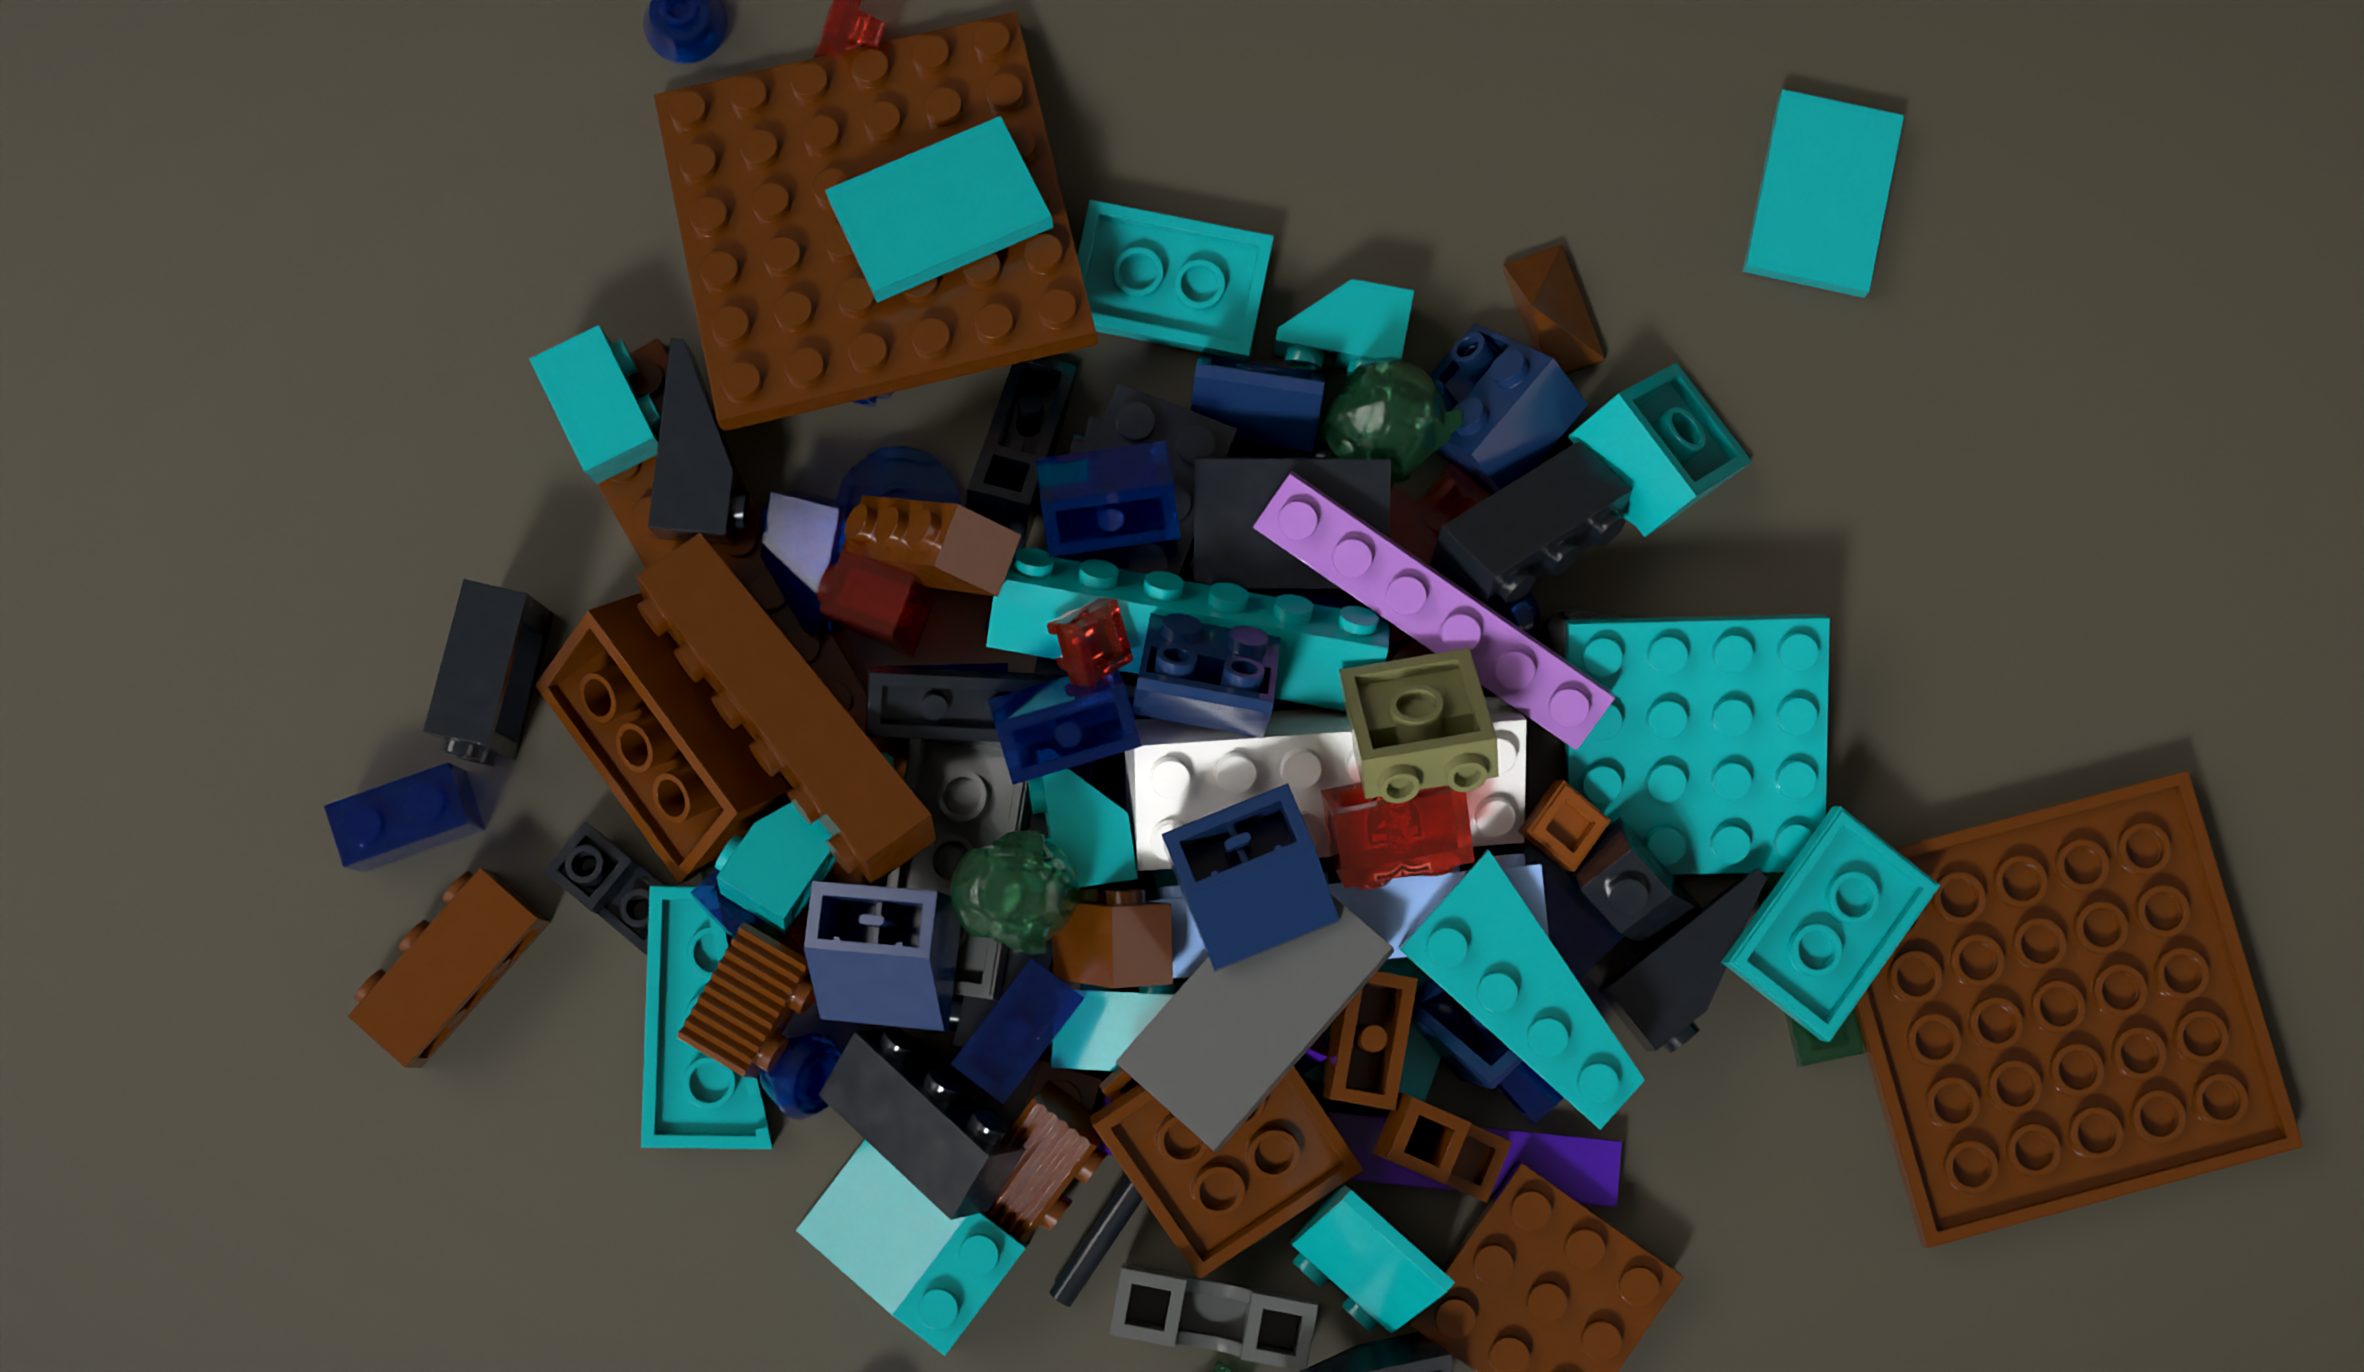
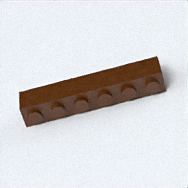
[636,533,937,886]

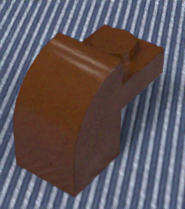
[1373,1092,1512,1203]

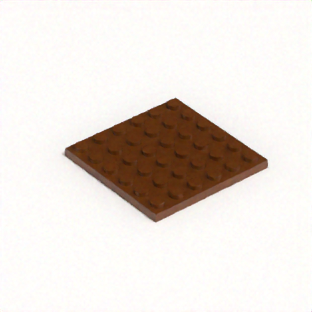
[654,12,1098,432]
[1853,770,2304,1248]

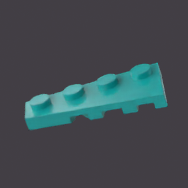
[1399,849,1645,1130]
[641,885,773,1149]

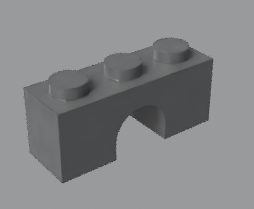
[1109,1263,1318,1371]

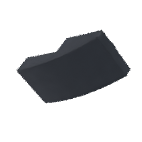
[544,822,665,955]

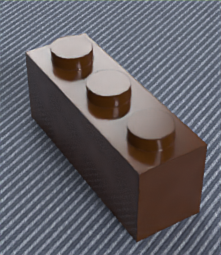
[840,495,1021,597]
[348,868,551,1068]

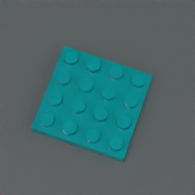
[1565,614,1830,877]

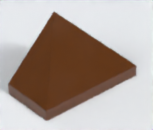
[1502,244,1605,375]

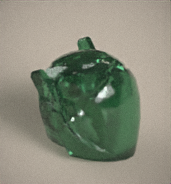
[1319,356,1464,483]
[950,830,1080,955]

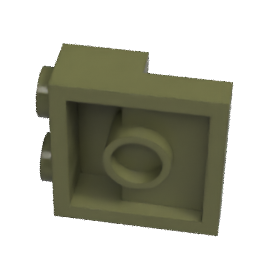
[1339,648,1499,803]

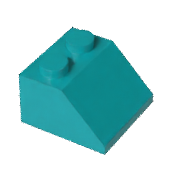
[1568,362,1752,537]

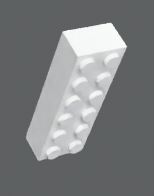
[1124,696,1526,871]

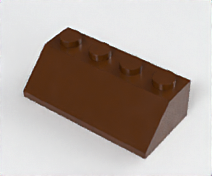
[535,592,791,884]

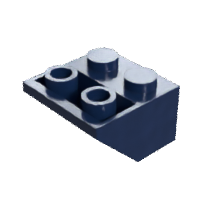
[1395,323,1588,493]
[1132,613,1281,738]
[1161,783,1339,972]
[804,881,964,1032]

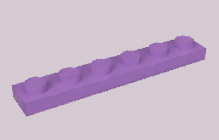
[1253,470,1615,750]

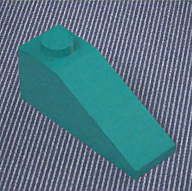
[715,752,894,935]

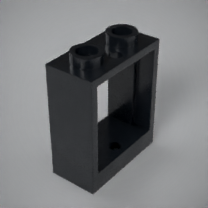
[423,579,554,767]

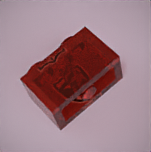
[1321,782,1475,889]

